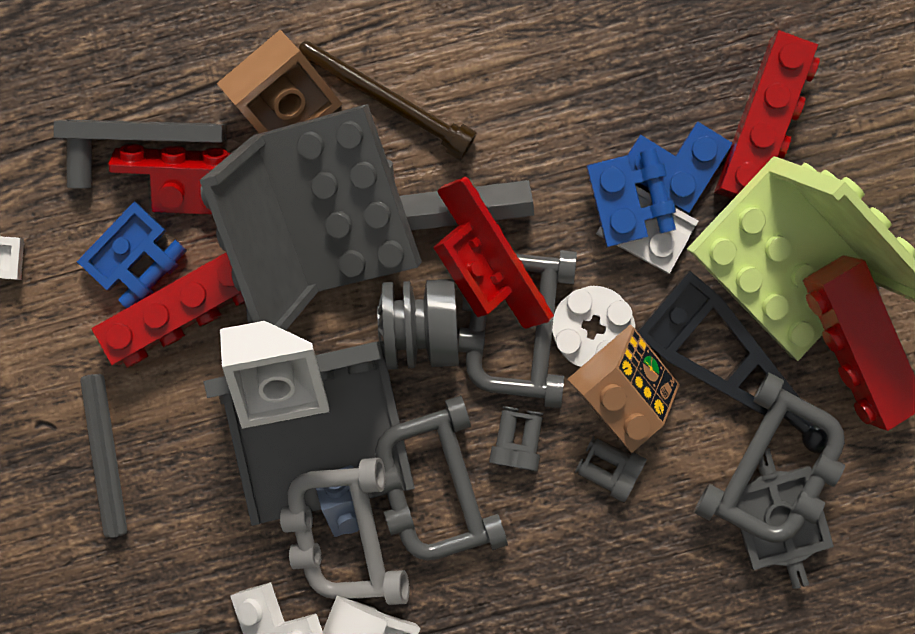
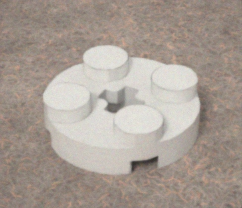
[552,286,635,367]

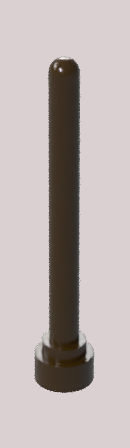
[298,41,477,161]

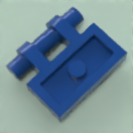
[586,148,676,248]
[77,201,187,308]

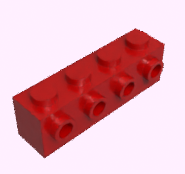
[714,30,820,199]
[91,252,245,368]
[802,255,915,431]

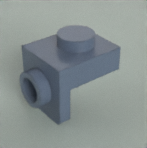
[316,465,359,537]

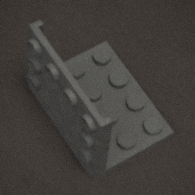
[200,104,422,331]
[203,342,415,526]

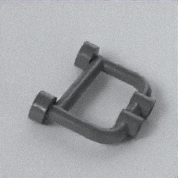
[458,250,577,409]
[694,372,845,543]
[375,395,508,561]

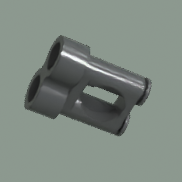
[489,406,543,471]
[574,436,647,503]

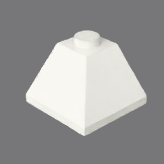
[220,321,329,429]

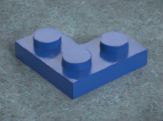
[628,121,733,214]

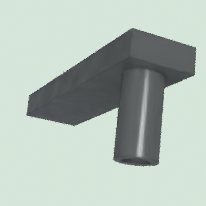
[54,119,227,188]
[387,159,534,231]

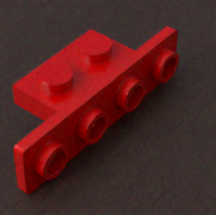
[108,144,231,214]
[433,177,554,329]

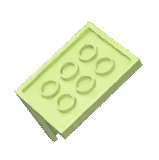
[687,156,915,361]

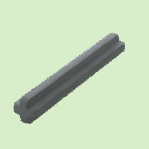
[80,374,127,538]

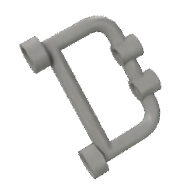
[280,458,410,605]

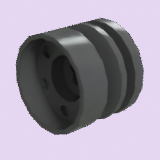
[377,279,459,370]

